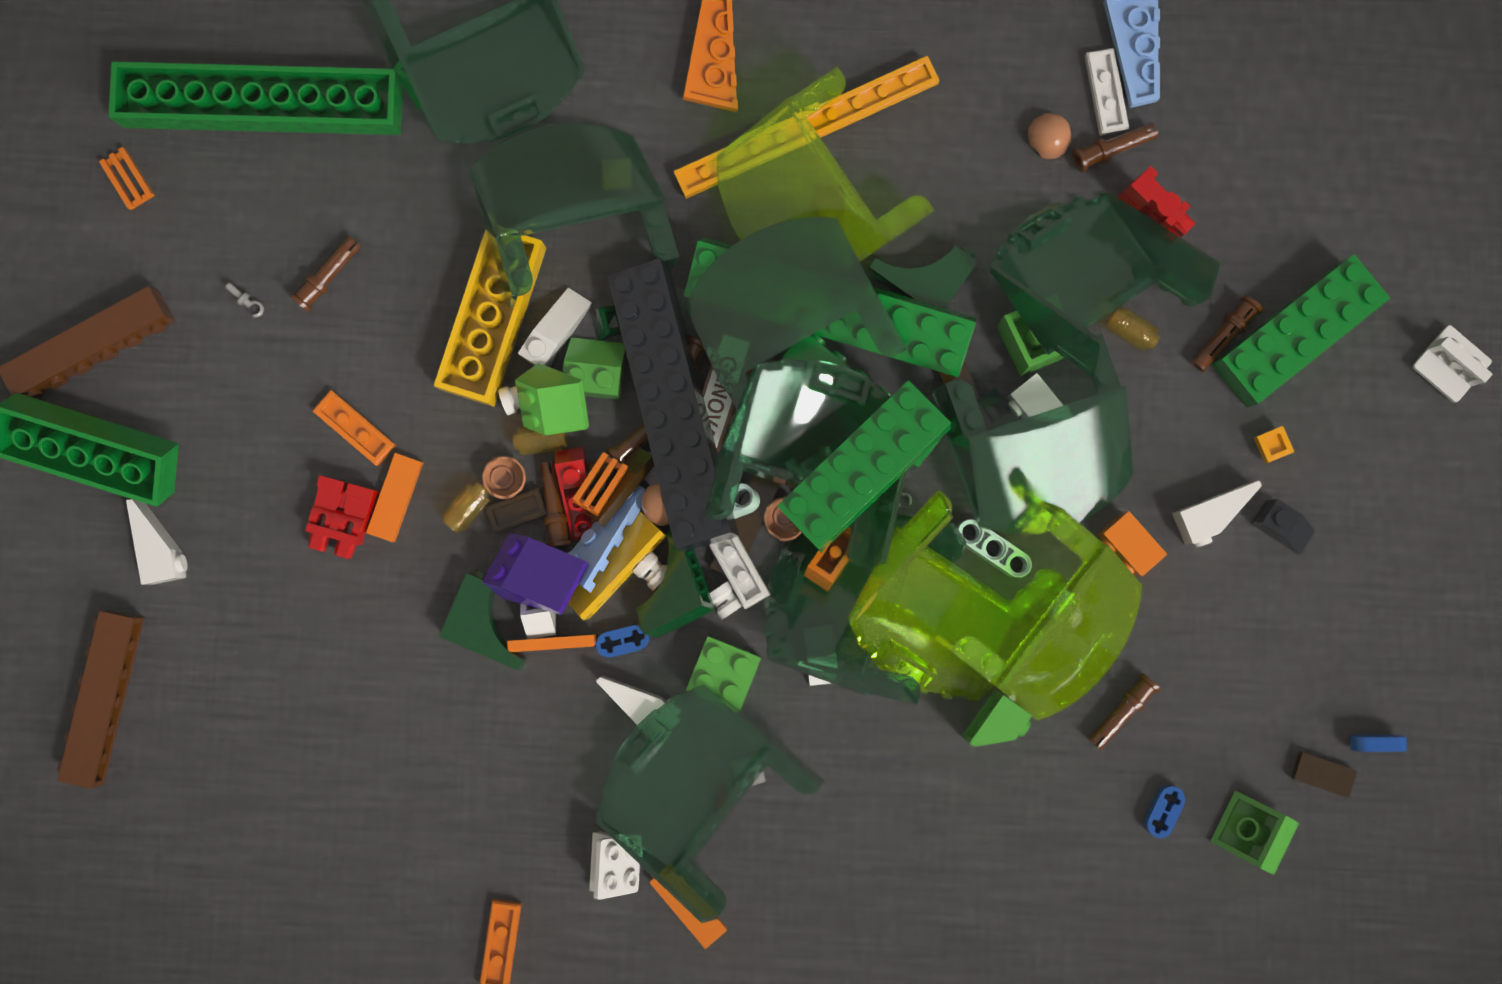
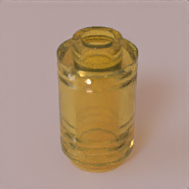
[1106,307,1161,352]
[513,427,567,455]
[441,482,490,534]

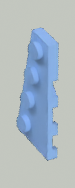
[1103,0,1160,108]
[568,485,645,593]

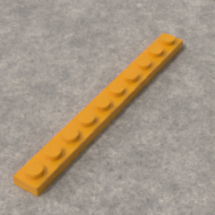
[674,56,940,199]

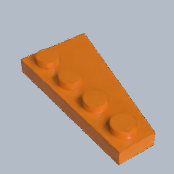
[682,0,738,112]

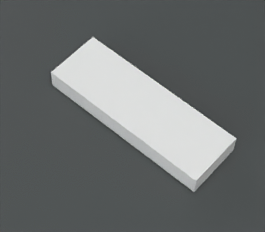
[1085,48,1129,136]
[709,536,771,609]

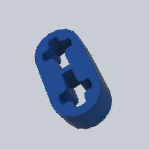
[596,625,650,657]
[1350,734,1407,752]
[1144,784,1185,838]

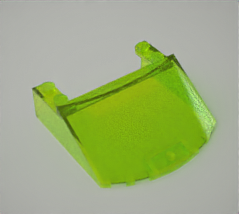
[717,66,934,277]
[848,490,1077,700]
[934,500,1142,721]

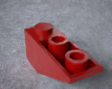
[554,446,595,541]

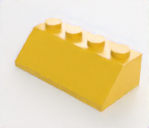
[568,512,667,620]

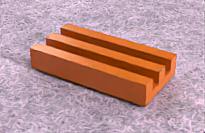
[99,147,155,210]
[573,452,628,516]

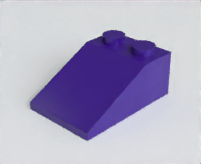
[482,533,589,615]

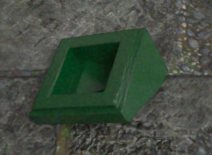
[596,305,622,340]

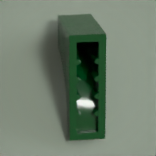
[867,245,978,308]
[636,531,715,638]
[439,570,527,671]

